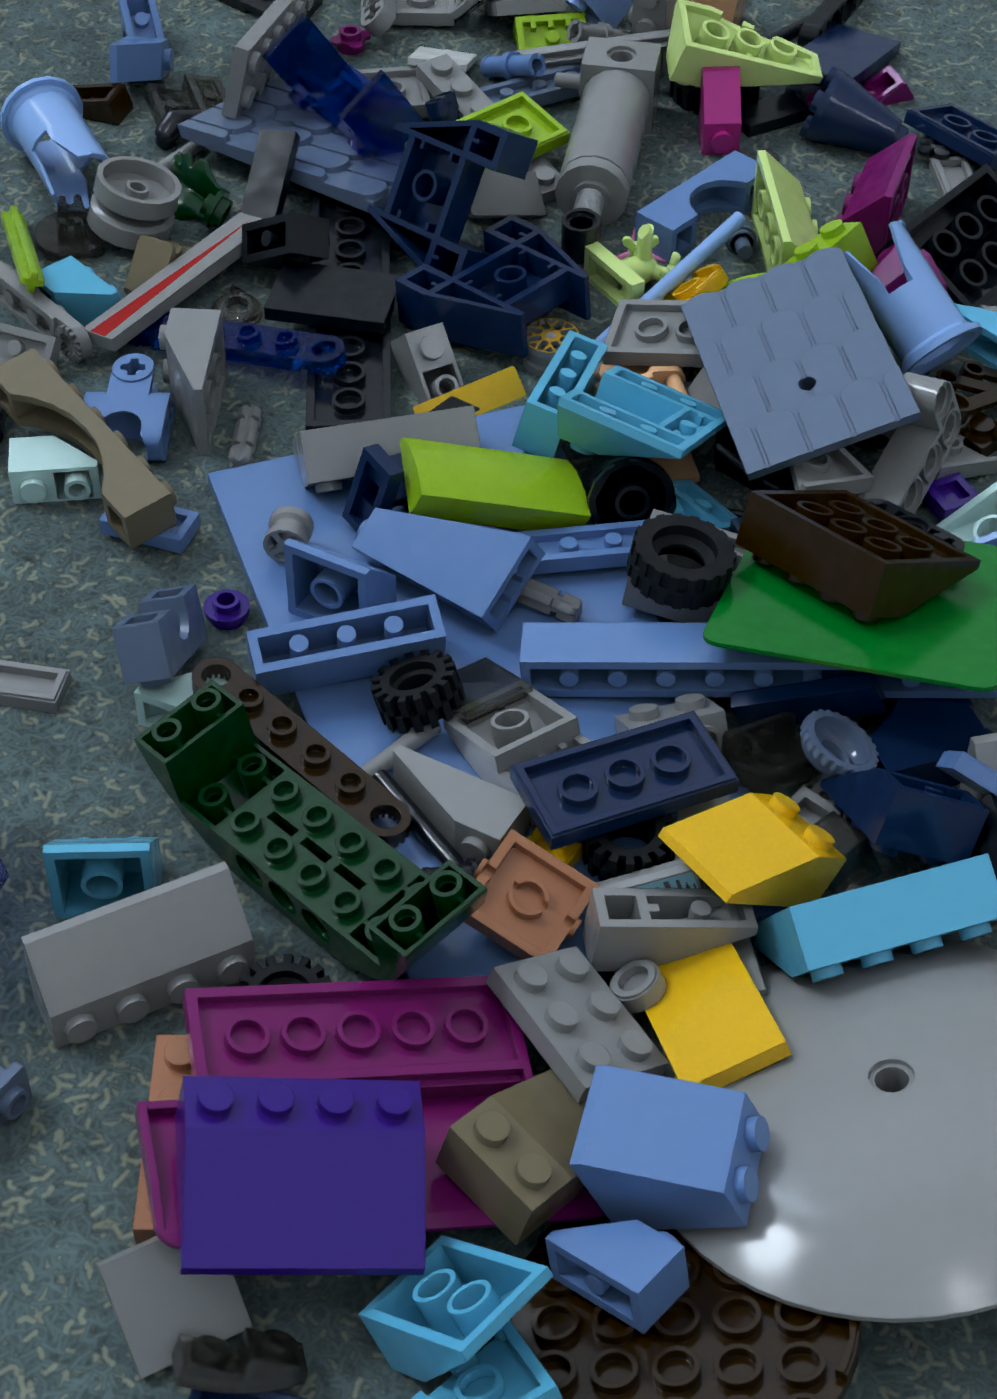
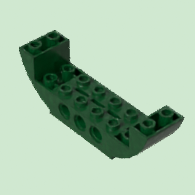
[134,680,487,980]

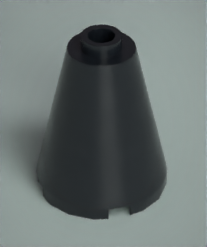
[587,454,677,525]

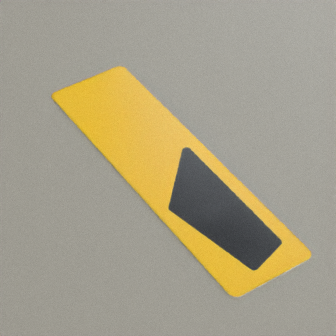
[413,366,526,415]

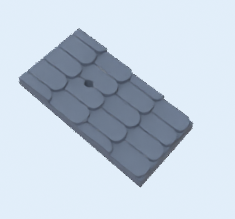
[177,79,409,213]
[680,246,921,481]

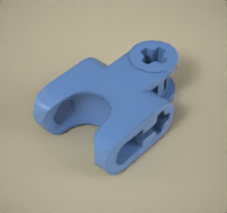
[78,353,175,461]

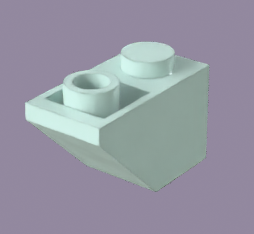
[8,435,102,504]

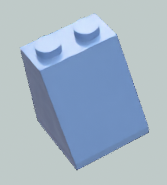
[569,1065,769,1230]

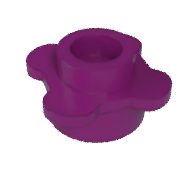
[330,25,371,55]

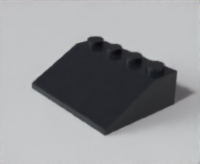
[875,163,997,307]

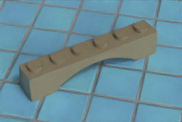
[0,348,177,549]

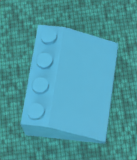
[751,853,997,983]

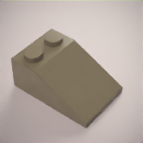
[435,1069,587,1246]

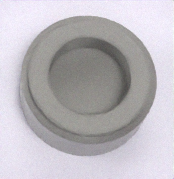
[609,959,667,1013]

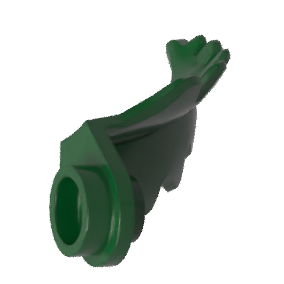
[170,151,233,229]

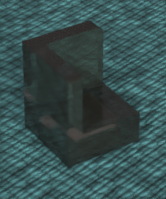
[814,811,882,895]

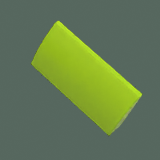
[400,437,591,531]

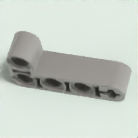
[858,372,961,514]

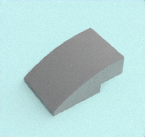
[443,682,591,827]

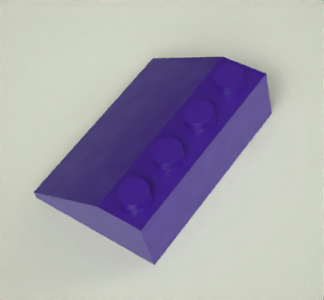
[175,1076,425,1275]

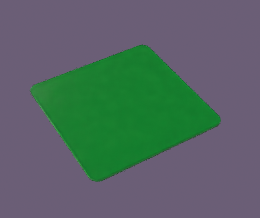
[703,541,997,692]

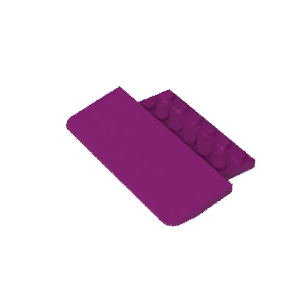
[135,976,605,1249]

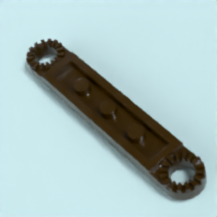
[192,657,411,848]

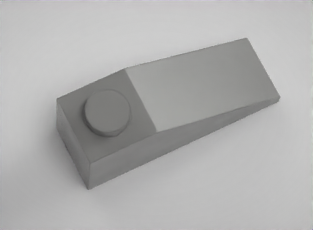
[393,744,530,862]
[582,888,758,971]

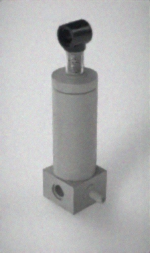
[554,36,662,264]

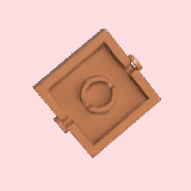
[464,829,600,960]

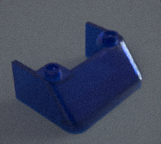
[262,12,425,158]

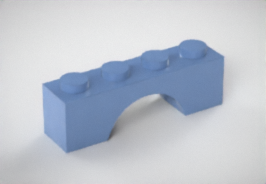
[635,150,756,263]

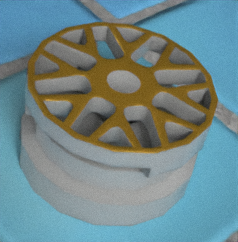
[522,318,579,377]

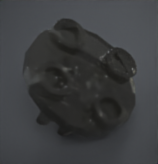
[33,194,110,262]

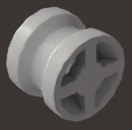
[263,506,314,563]

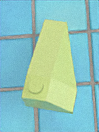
[666,0,823,88]

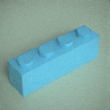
[511,330,608,458]

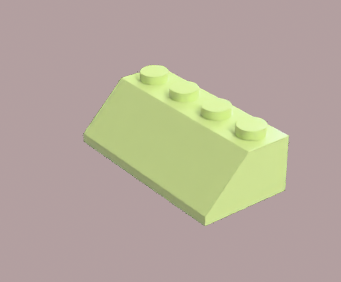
[751,150,818,272]

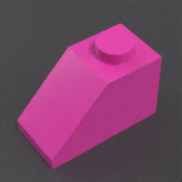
[697,66,742,155]

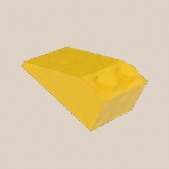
[658,792,847,907]

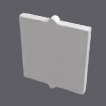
[408,46,477,73]

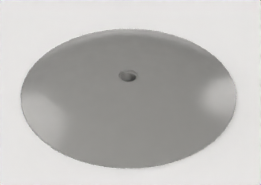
[662,939,997,1323]

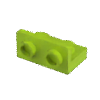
[513,11,586,50]

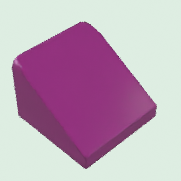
[862,65,914,105]

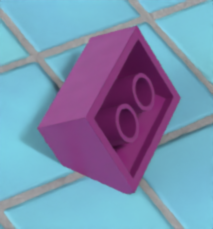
[836,133,918,255]

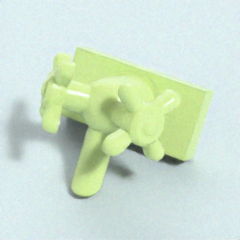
[584,224,681,307]

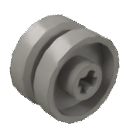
[87,156,182,250]

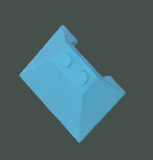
[557,365,727,459]

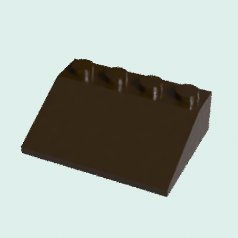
[735,490,981,623]

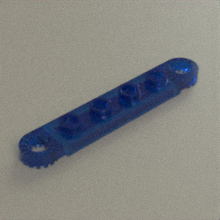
[128,312,347,375]

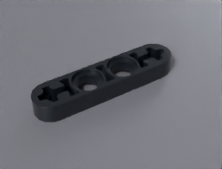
[797,0,864,47]

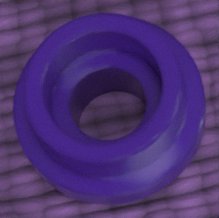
[203,589,250,630]

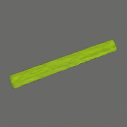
[1,205,45,293]

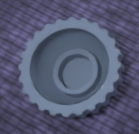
[800,709,879,777]

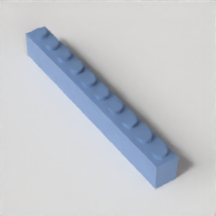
[519,622,997,698]

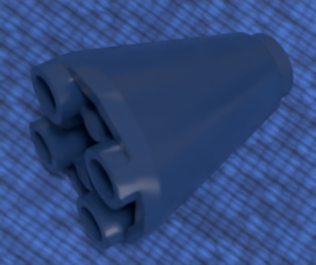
[799,66,909,154]

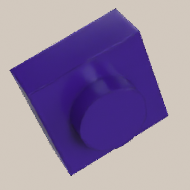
[922,472,978,521]

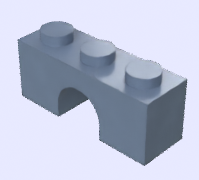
[111,584,208,689]

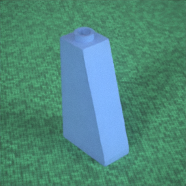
[351,507,545,632]

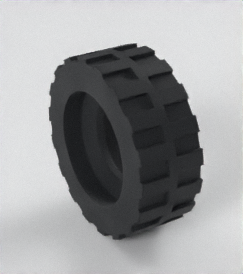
[626,513,737,610]

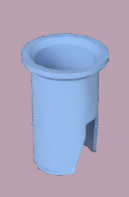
[0,76,109,214]
[844,219,983,375]

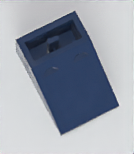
[820,768,989,867]

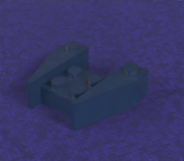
[367,120,538,277]
[395,215,591,358]

